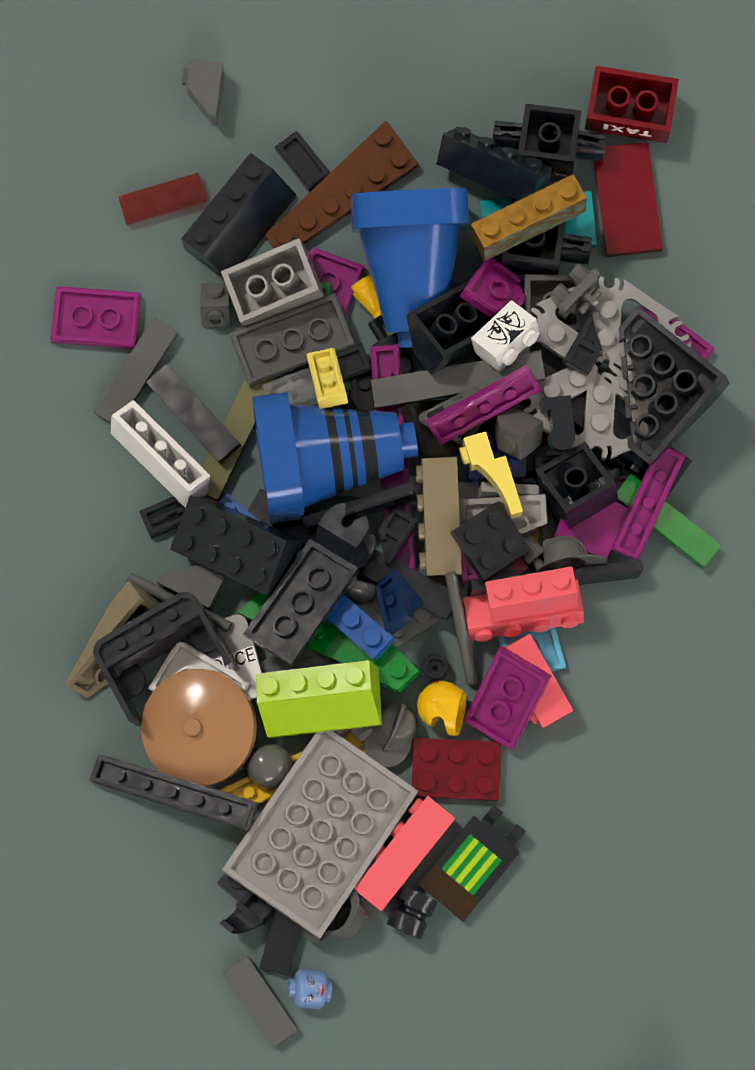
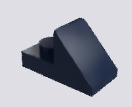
[375,569,423,634]

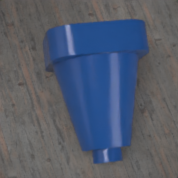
[350,188,469,348]

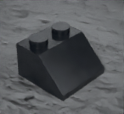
[535,442,618,529]

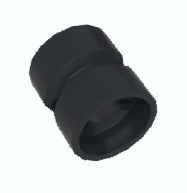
[386,886,438,940]

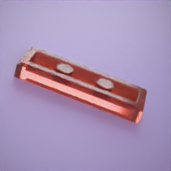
[118,173,207,225]

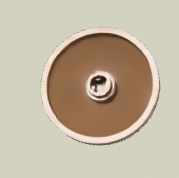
[141,669,257,786]

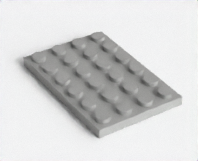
[221,731,418,939]

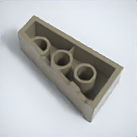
[416,457,462,576]

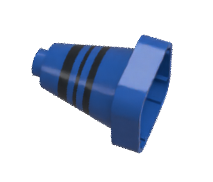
[252,392,418,524]

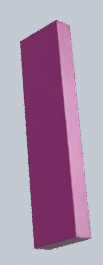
[426,364,542,445]
[611,448,686,560]

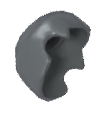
[344,574,376,604]
[245,744,293,789]

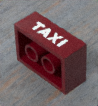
[584,65,679,143]

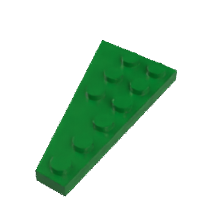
[237,592,420,694]

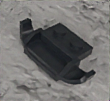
[217,874,277,934]

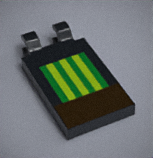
[418,805,526,922]

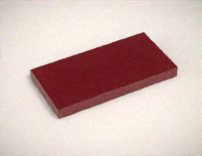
[593,142,663,257]

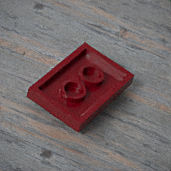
[412,738,501,801]

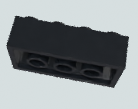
[181,153,296,277]
[406,279,493,375]

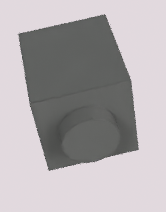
[182,59,225,125]
[492,406,543,460]
[157,564,226,611]

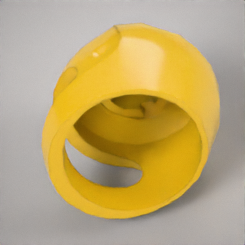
[417,681,467,736]

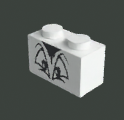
[471,300,540,372]

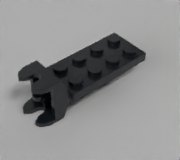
[243,503,376,667]

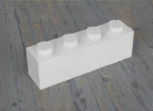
[111,400,210,508]

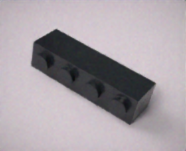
[436,127,552,201]

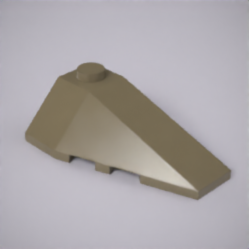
[65,581,160,698]

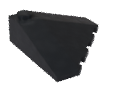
[619,306,730,466]

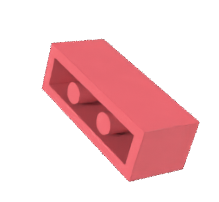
[485,566,578,623]
[505,634,573,728]

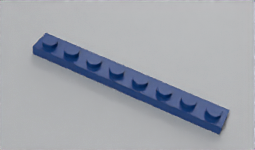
[219,493,394,662]

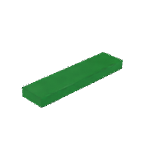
[617,474,721,569]

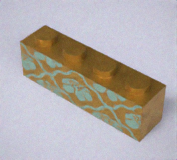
[471,174,587,261]

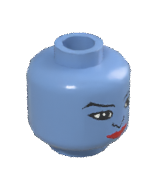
[287,969,332,1009]

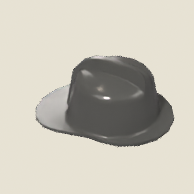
[538,535,607,572]
[364,700,418,768]
[303,890,369,943]

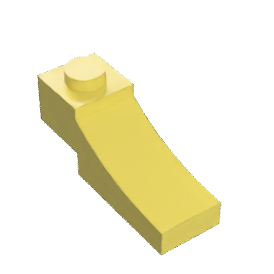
[459,432,523,519]

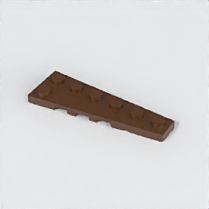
[265,121,419,249]

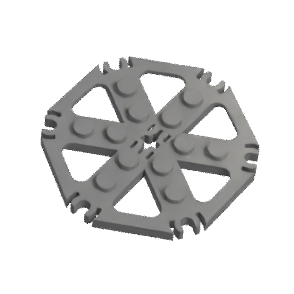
[520,277,691,460]

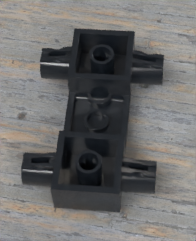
[476,104,607,275]

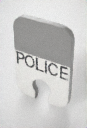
[198,614,263,700]

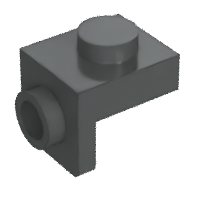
[200,283,230,327]

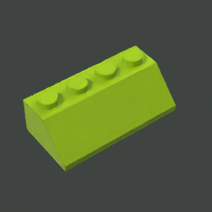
[256,660,382,738]

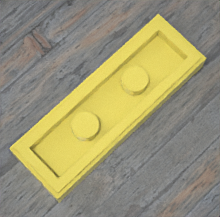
[307,348,348,409]

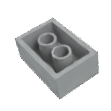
[221,238,325,327]

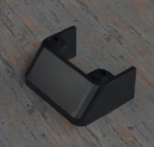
[93,592,240,727]

